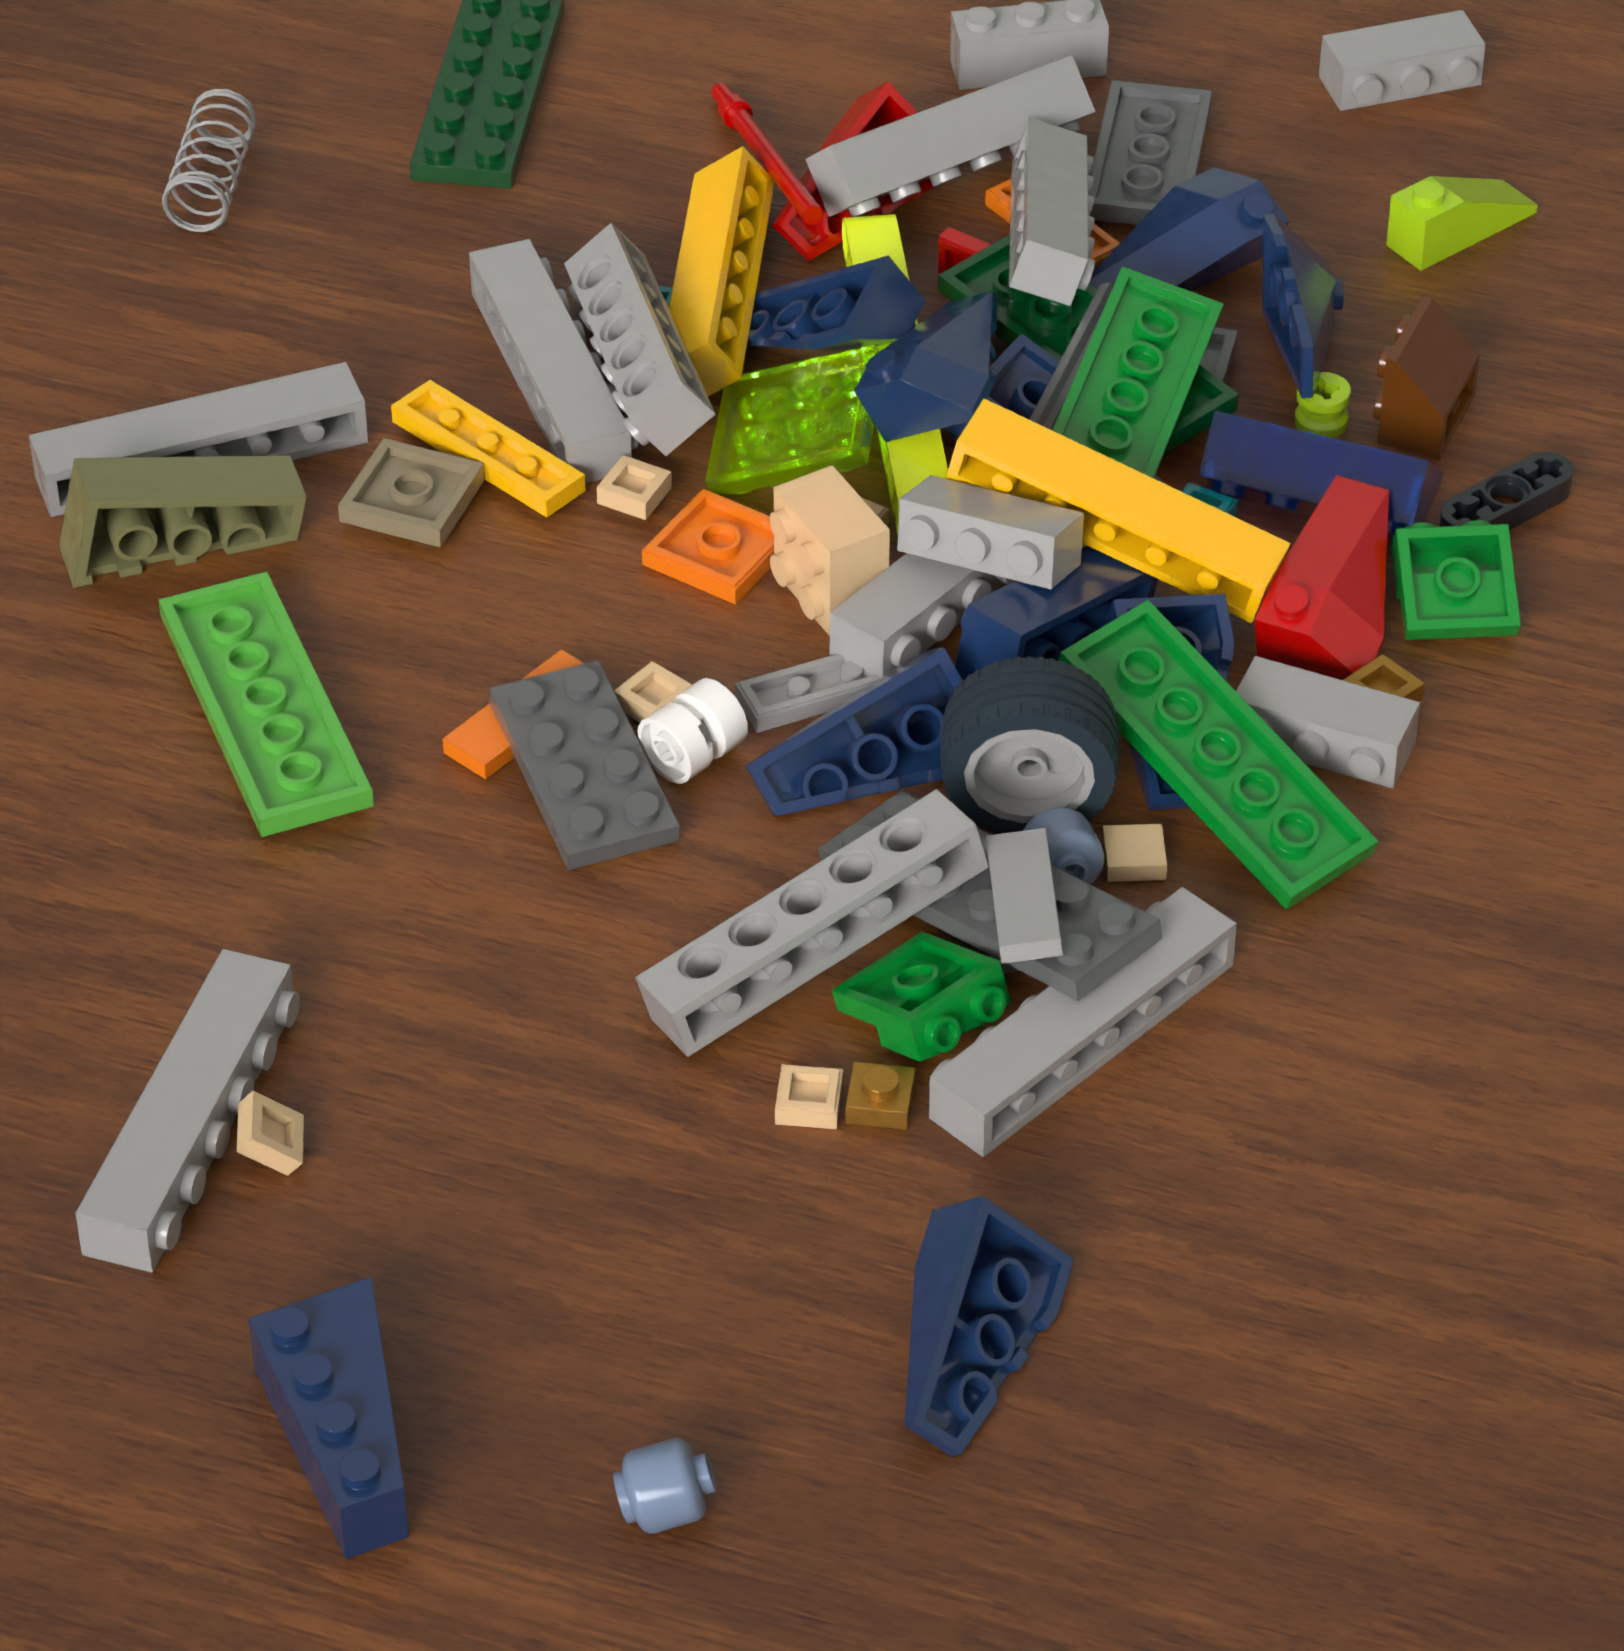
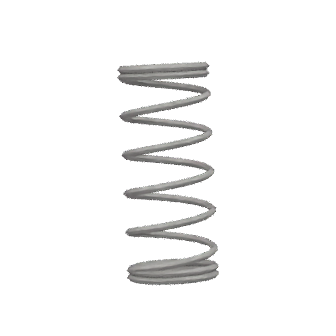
[162,89,257,232]

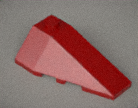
[772,81,933,262]
[1255,475,1389,680]

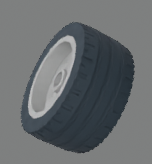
[941,656,1119,834]

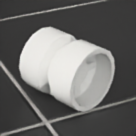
[637,678,748,784]

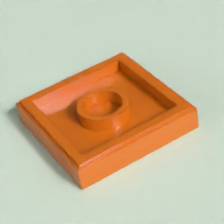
[642,489,774,605]

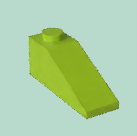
[1386,176,1538,271]

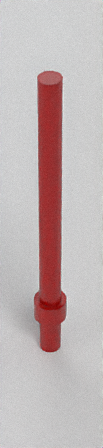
[711,82,823,225]

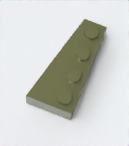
[59,455,307,588]

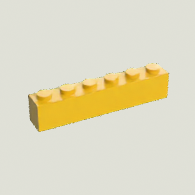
[669,146,775,396]
[946,399,1291,624]

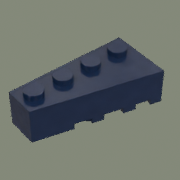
[955,546,1158,680]
[248,1277,409,1559]

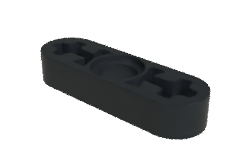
[1439,452,1573,530]

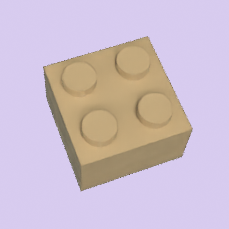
[770,465,890,636]

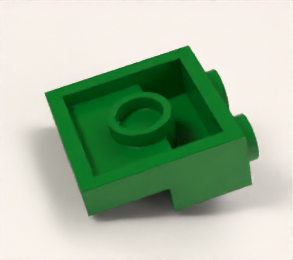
[1391,520,1521,640]
[832,932,1011,1062]

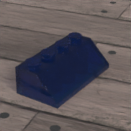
[1199,411,1443,536]

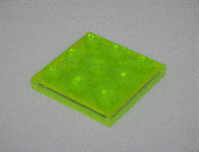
[705,344,880,496]

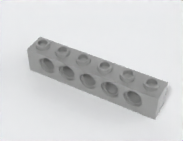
[564,223,715,456]
[635,789,989,1057]

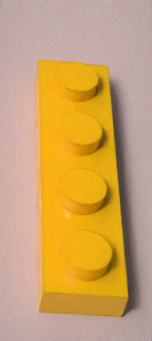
[391,380,586,518]

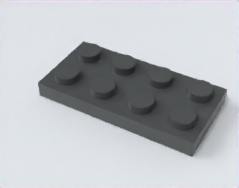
[1090,80,1213,225]
[490,660,679,871]

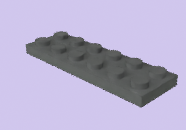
[818,790,1162,1001]

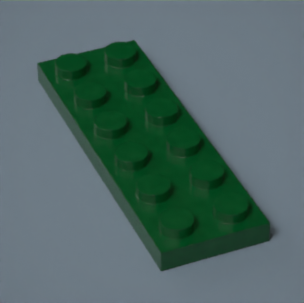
[410,0,565,189]
[938,235,1239,454]

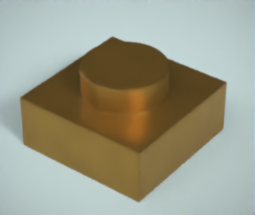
[1343,654,1425,702]
[845,1062,915,1130]

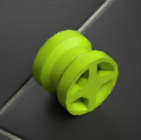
[1295,372,1351,440]

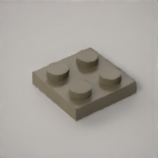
[338,438,485,548]

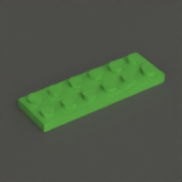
[158,572,374,837]

